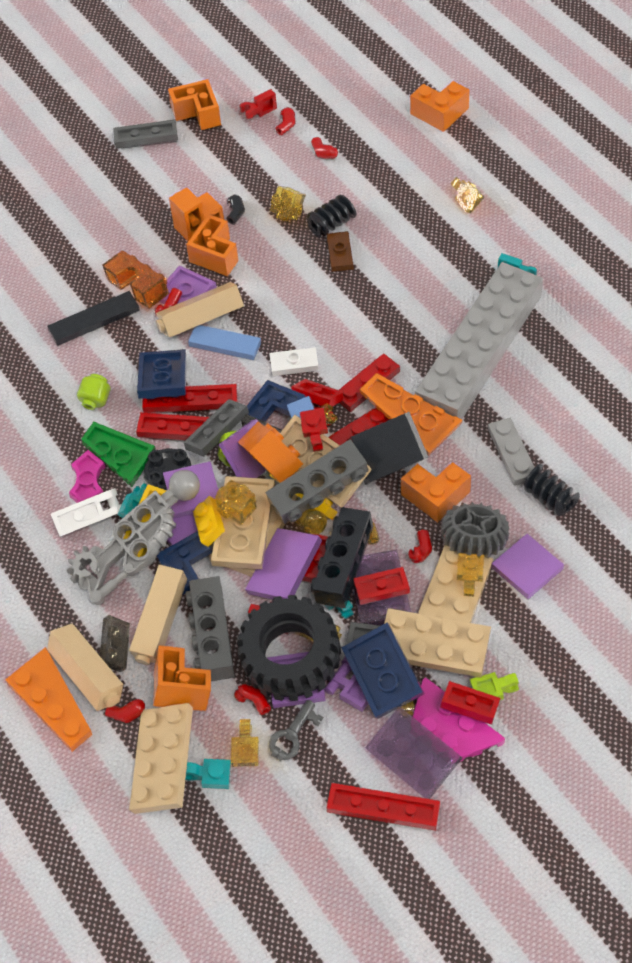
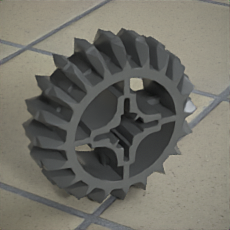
[441,501,509,560]

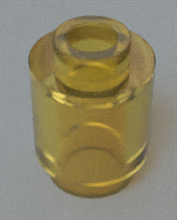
[295,508,327,535]

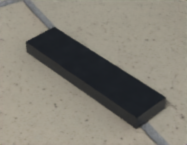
[47,291,140,346]

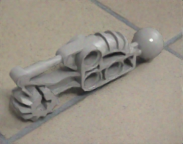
[66,470,200,605]

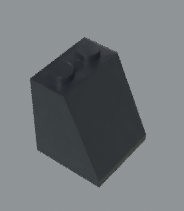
[347,412,428,485]

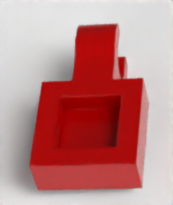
[239,89,277,119]
[300,408,328,452]

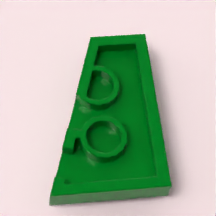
[81,421,156,487]

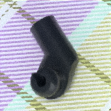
[226,194,245,225]

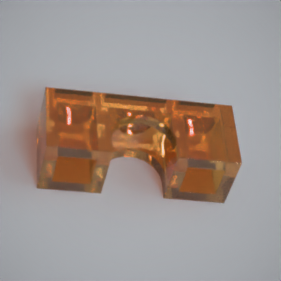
[102,250,169,309]

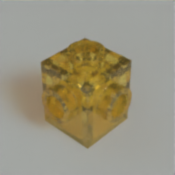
[269,186,306,222]
[215,480,257,525]

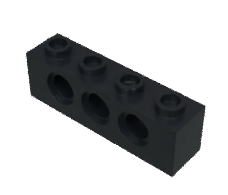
[311,507,373,609]

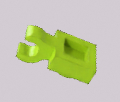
[470,672,519,700]

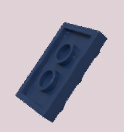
[137,349,186,399]
[341,622,425,719]

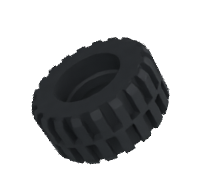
[237,595,341,701]

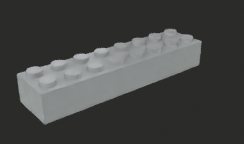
[415,262,543,419]

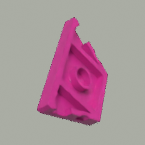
[410,677,505,765]

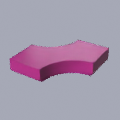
[69,450,106,503]

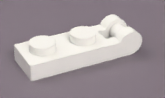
[51,488,122,537]

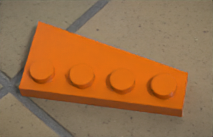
[360,373,463,456]
[5,647,93,752]

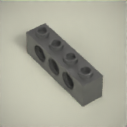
[265,439,368,524]
[186,576,235,682]

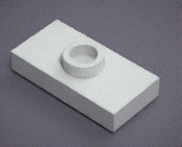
[270,347,319,376]

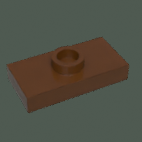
[327,231,354,272]

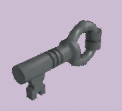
[269,700,324,762]

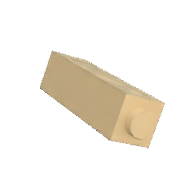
[156,282,244,337]
[129,565,187,665]
[47,623,123,711]

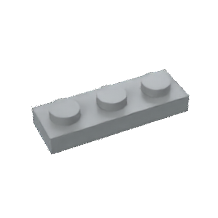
[488,417,534,486]

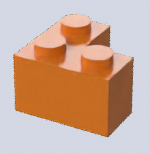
[168,79,221,130]
[410,81,470,132]
[169,187,224,241]
[186,214,238,276]
[238,421,303,483]
[401,462,471,523]
[153,645,211,711]

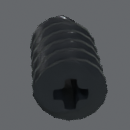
[307,194,357,238]
[524,464,580,516]

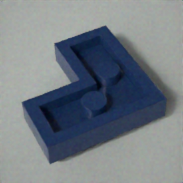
[243,380,305,425]
[157,531,212,595]

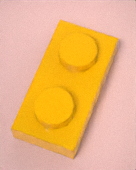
[193,496,225,547]

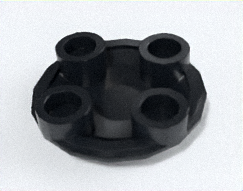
[144,448,192,491]

